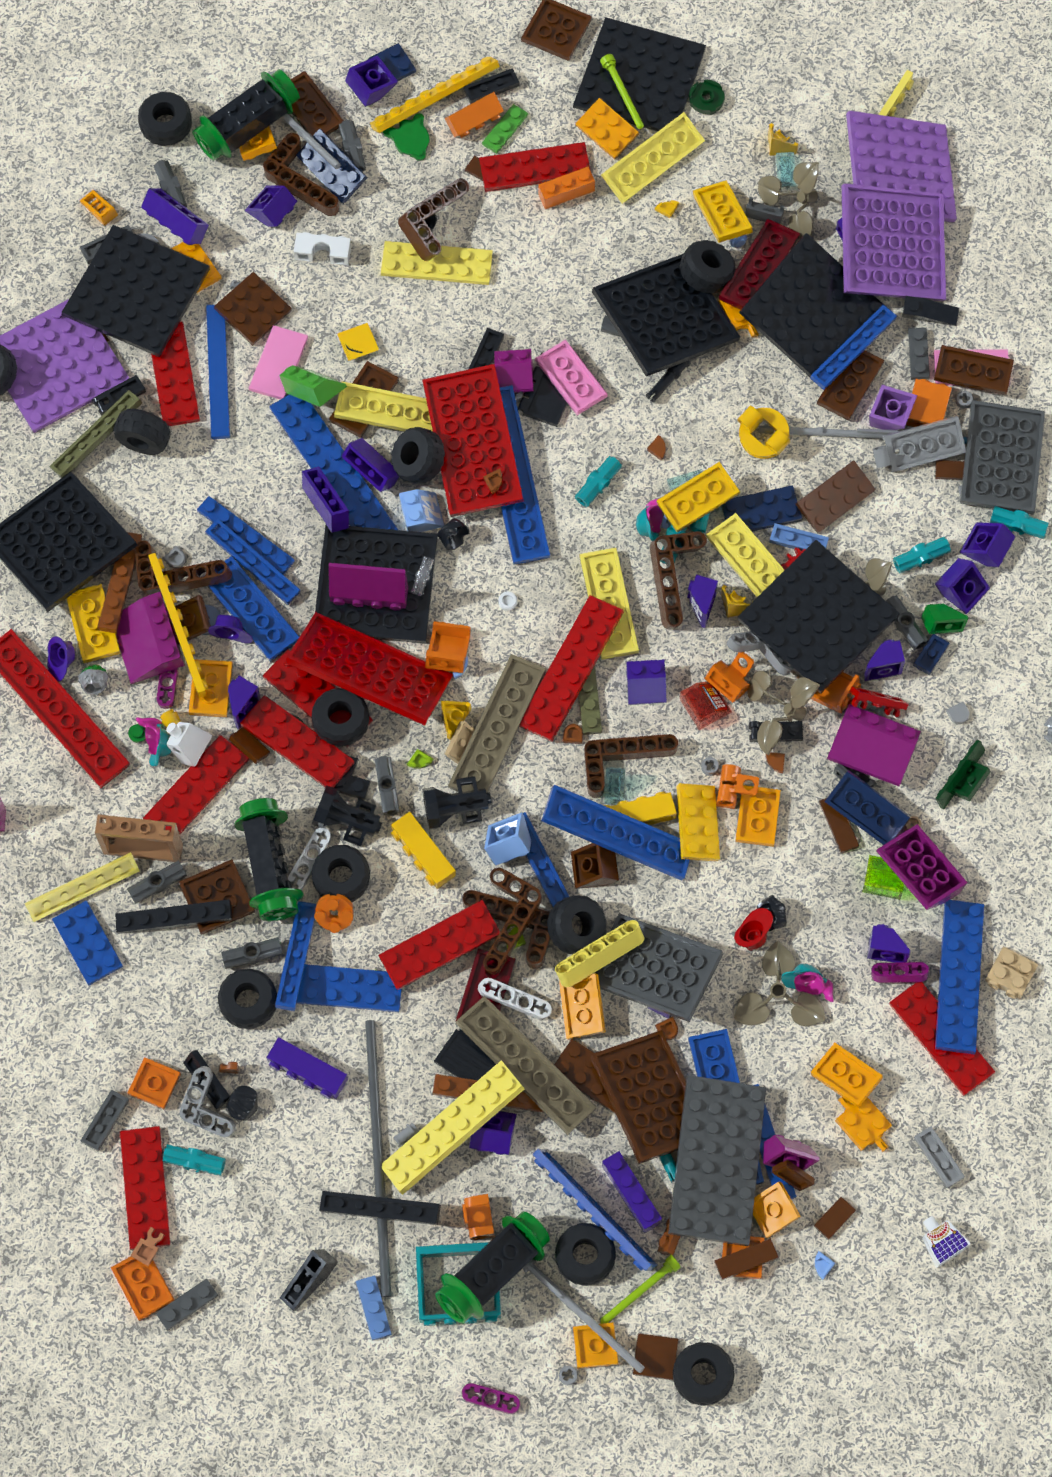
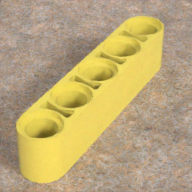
[555,920,645,987]

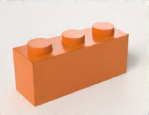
[444,92,504,138]
[538,167,595,209]

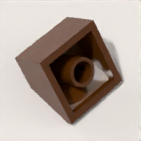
[571,843,619,889]

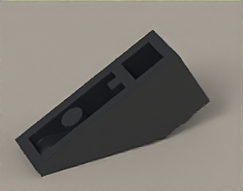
[902,296,959,326]
[280,1249,338,1311]

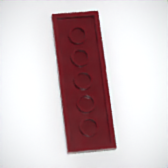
[719,219,800,310]

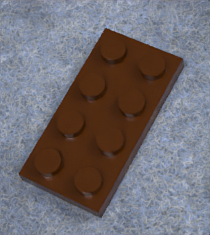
[290,71,344,136]
[934,345,1014,395]
[817,350,884,421]
[329,361,399,438]
[795,460,876,533]
[554,1039,616,1114]

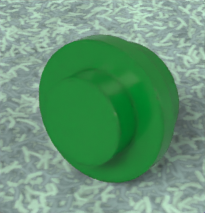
[128,724,146,743]

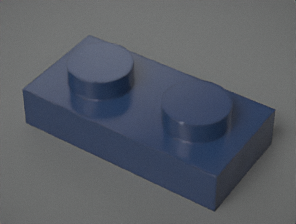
[913,634,950,675]

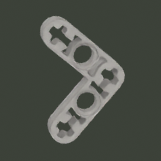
[727,631,792,676]
[180,1066,236,1137]

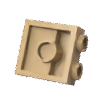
[985,946,1039,999]

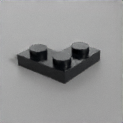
[334,756,371,800]

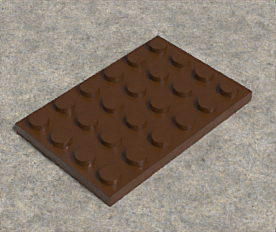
[590,1030,686,1164]

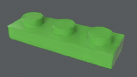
[482,104,528,154]

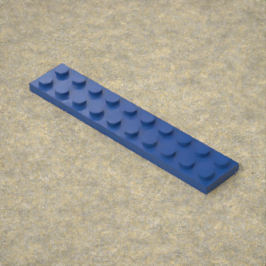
[500,385,550,565]
[269,395,398,530]

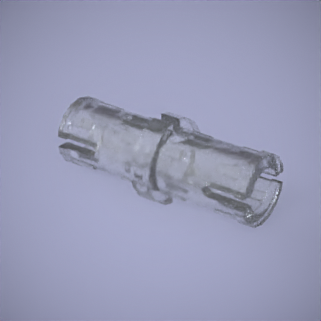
[411,557,434,596]

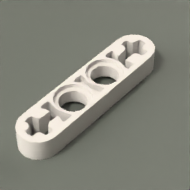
[288,828,331,890]
[478,978,552,1020]

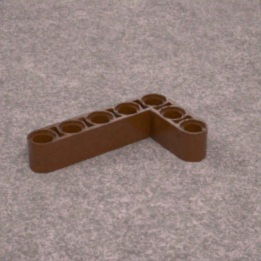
[263,133,339,216]
[398,178,469,261]
[650,532,707,630]
[135,541,232,596]
[584,734,678,798]
[483,867,542,975]
[462,890,551,969]

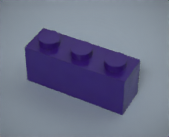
[342,438,399,492]

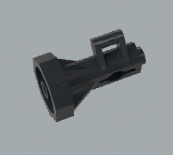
[422,776,492,829]
[312,785,382,847]

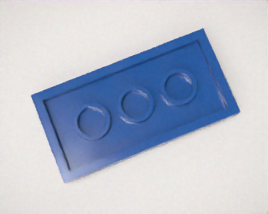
[52,900,123,986]

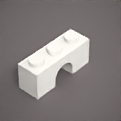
[294,232,351,265]

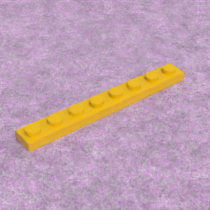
[370,56,500,133]
[148,553,208,698]

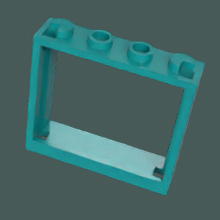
[416,1242,501,1326]

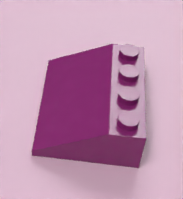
[329,563,408,610]
[115,592,185,684]
[827,704,921,787]
[876,824,968,910]

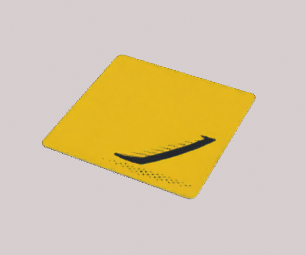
[337,323,379,361]

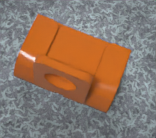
[704,652,754,703]
[716,764,759,809]
[462,1194,495,1240]

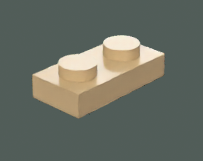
[445,721,475,764]

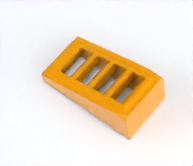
[80,190,118,226]

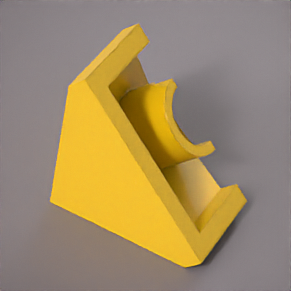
[768,123,798,156]
[721,584,753,618]
[441,701,471,740]

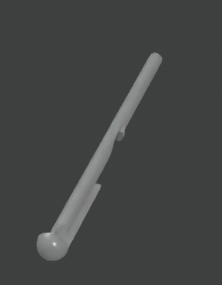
[281,113,341,169]
[758,426,902,439]
[523,1259,645,1373]

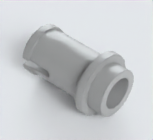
[393,1123,419,1147]

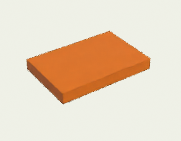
[110,1256,174,1321]

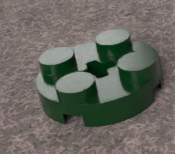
[689,80,725,115]

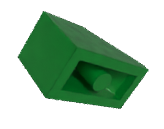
[921,604,969,634]

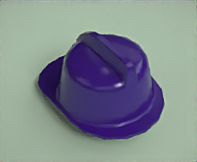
[208,615,253,643]
[47,636,75,682]

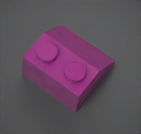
[494,349,533,392]
[763,1135,819,1171]

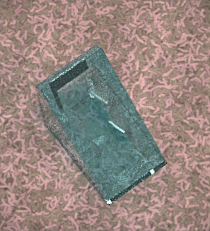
[604,767,625,804]

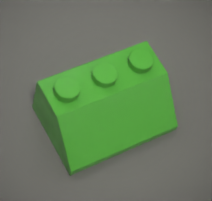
[279,365,347,407]

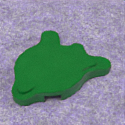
[383,113,430,161]

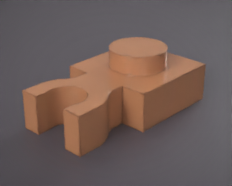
[131,1227,165,1267]

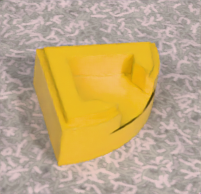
[655,200,679,218]

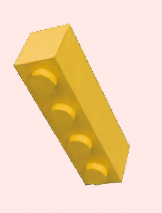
[603,791,677,825]
[391,812,456,889]

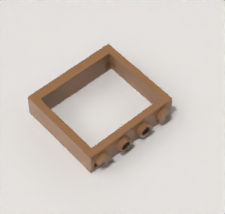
[95,814,183,862]

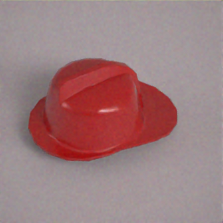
[734,908,773,951]

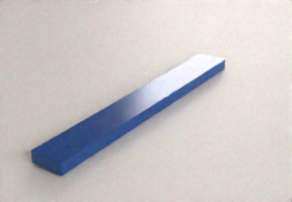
[206,305,230,439]

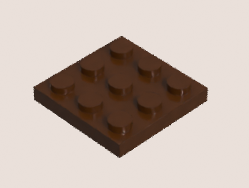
[521,0,592,61]
[214,271,292,346]
[179,859,255,935]

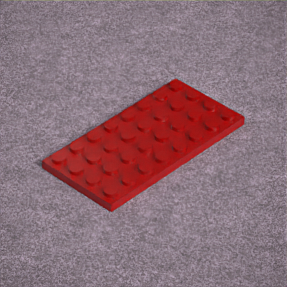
[422,364,524,517]
[286,612,453,726]

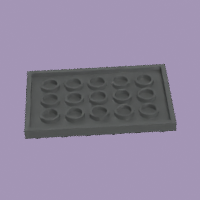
[960,400,1045,515]
[593,913,724,1022]

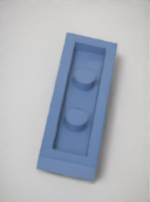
[769,523,829,551]
[356,1275,392,1341]

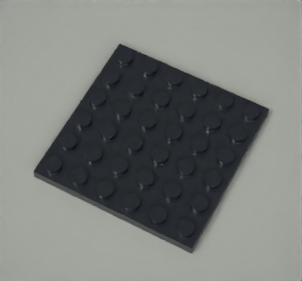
[573,17,706,131]
[62,225,210,357]
[739,233,883,377]
[592,254,740,377]
[0,471,137,613]
[315,524,438,644]
[737,540,900,694]

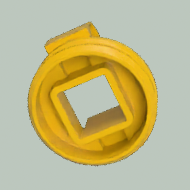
[737,405,790,459]

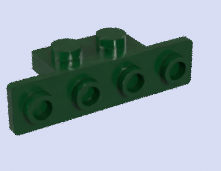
[936,740,991,809]

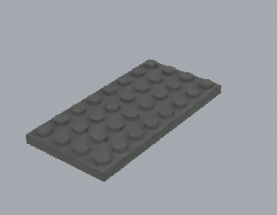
[668,1075,766,1247]

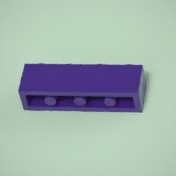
[141,188,209,245]
[302,466,349,533]
[266,1037,348,1099]
[602,1151,662,1234]

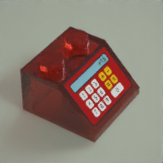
[680,681,732,730]

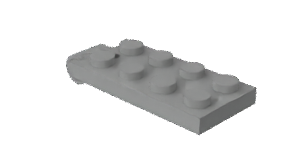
[873,416,966,472]

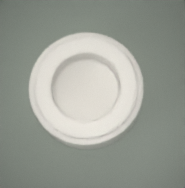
[498,591,517,611]

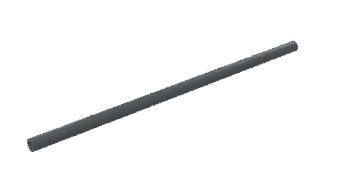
[365,1020,391,1297]

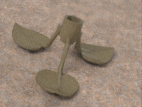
[758,162,819,240]
[839,558,892,596]
[747,671,820,755]
[734,941,826,1027]

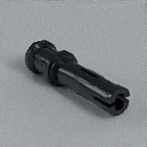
[646,360,691,403]

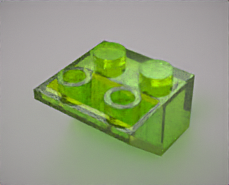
[862,855,904,900]

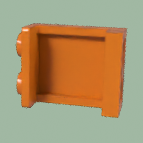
[906,379,952,427]
[425,621,471,673]
[811,672,861,714]

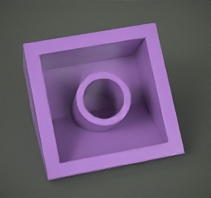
[869,385,917,430]

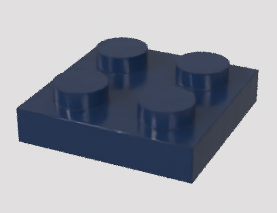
[368,43,416,81]

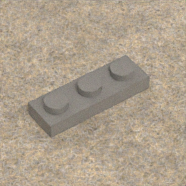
[914,1126,965,1188]

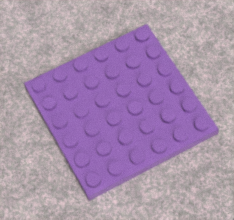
[846,110,957,222]
[841,183,946,301]
[0,299,129,433]

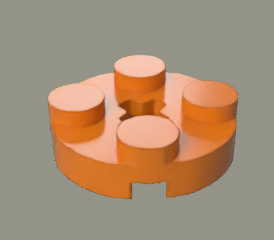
[314,894,354,933]

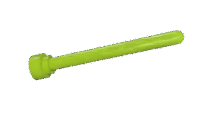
[600,54,644,129]
[600,1255,681,1324]

